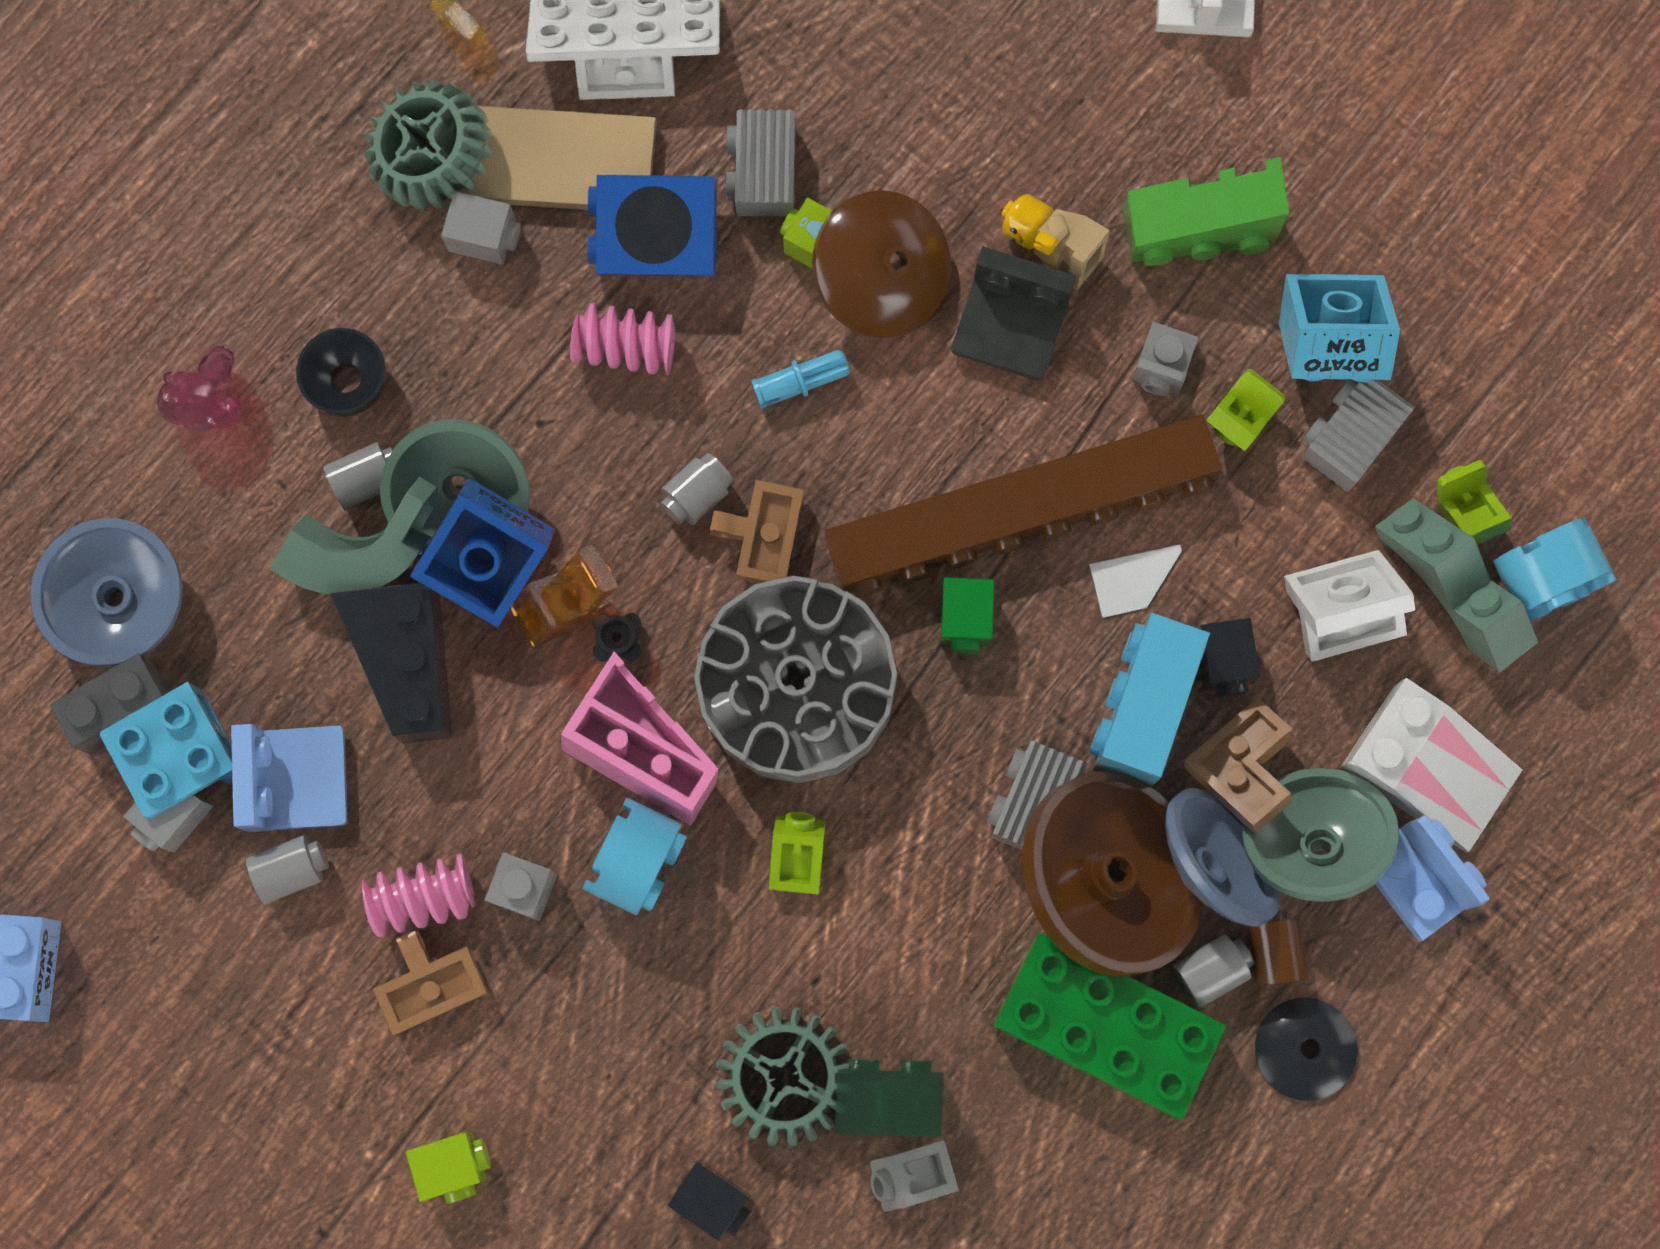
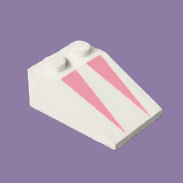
[1340,678,1523,853]

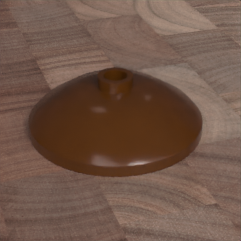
[812,190,951,338]

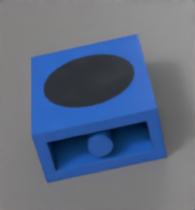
[587,175,717,277]

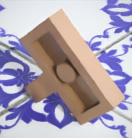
[710,480,804,583]
[373,931,489,1036]

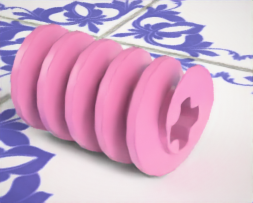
[570,303,676,376]
[362,854,474,937]

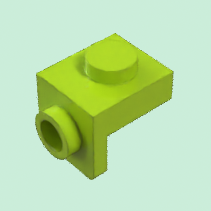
[1206,369,1286,451]
[1437,460,1512,545]

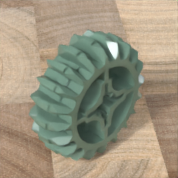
[363,79,493,211]
[715,1007,854,1147]

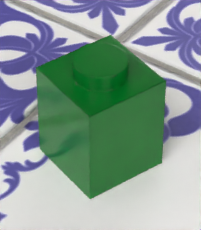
[940,578,994,654]

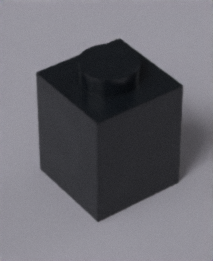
[1198,618,1261,697]
[667,1160,752,1241]

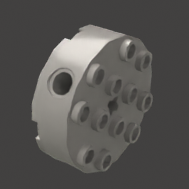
[694,576,897,783]

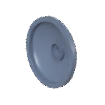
[30,518,182,667]
[1165,788,1280,926]

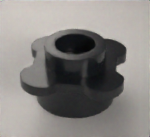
[593,613,642,662]

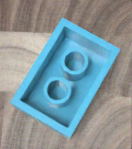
[1089,613,1210,787]

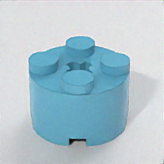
[1493,517,1617,622]
[582,798,687,916]

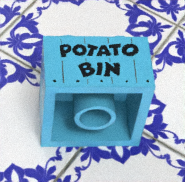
[1279,274,1400,382]

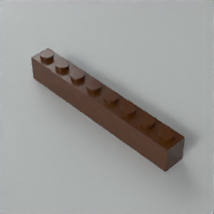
[825,414,1223,598]

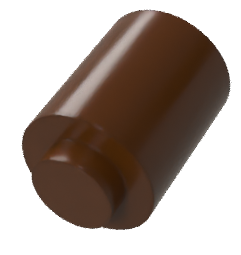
[1247,910,1309,987]

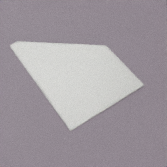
[1089,544,1182,618]

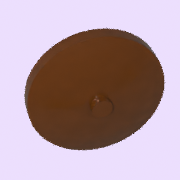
[1022,771,1203,977]

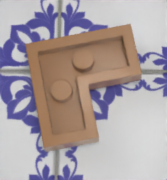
[1184,697,1294,834]

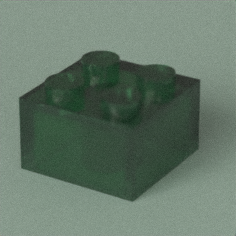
[836,1059,943,1137]

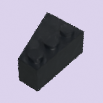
[330,583,452,744]

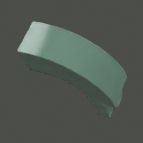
[269,477,437,594]

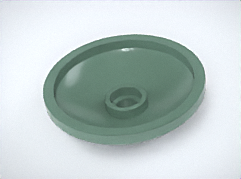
[380,419,530,555]
[1243,768,1399,902]

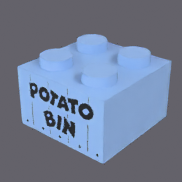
[0,914,62,1022]

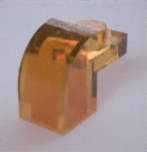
[510,544,619,648]

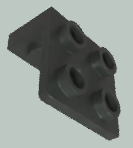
[951,246,1076,381]

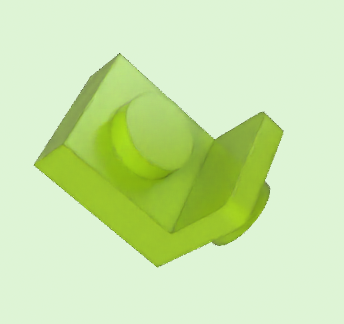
[769,812,826,894]

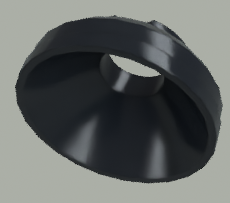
[296,327,387,417]

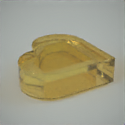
[430,0,487,46]

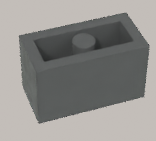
[49,653,170,755]

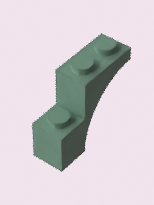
[1375,498,1538,672]

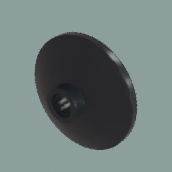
[1254,998,1357,1101]

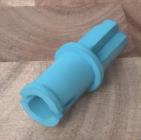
[751,350,850,409]

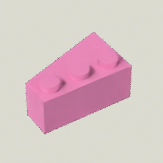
[561,651,718,826]

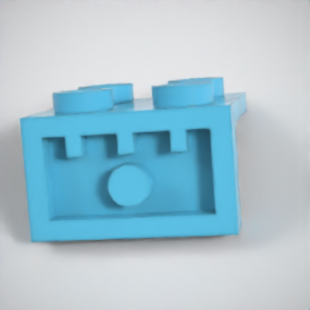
[100,682,233,819]

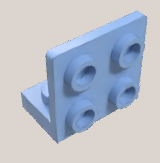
[231,724,348,832]
[1375,815,1490,942]

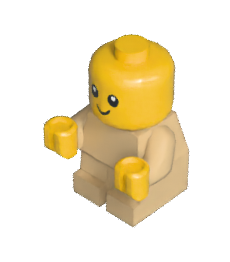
[1001,194,1110,290]

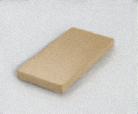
[460,106,657,210]

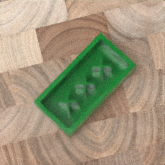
[991,932,1227,1120]

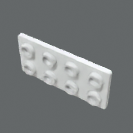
[526,0,720,100]

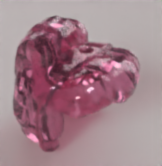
[157,344,242,432]

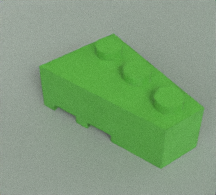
[1123,157,1289,266]

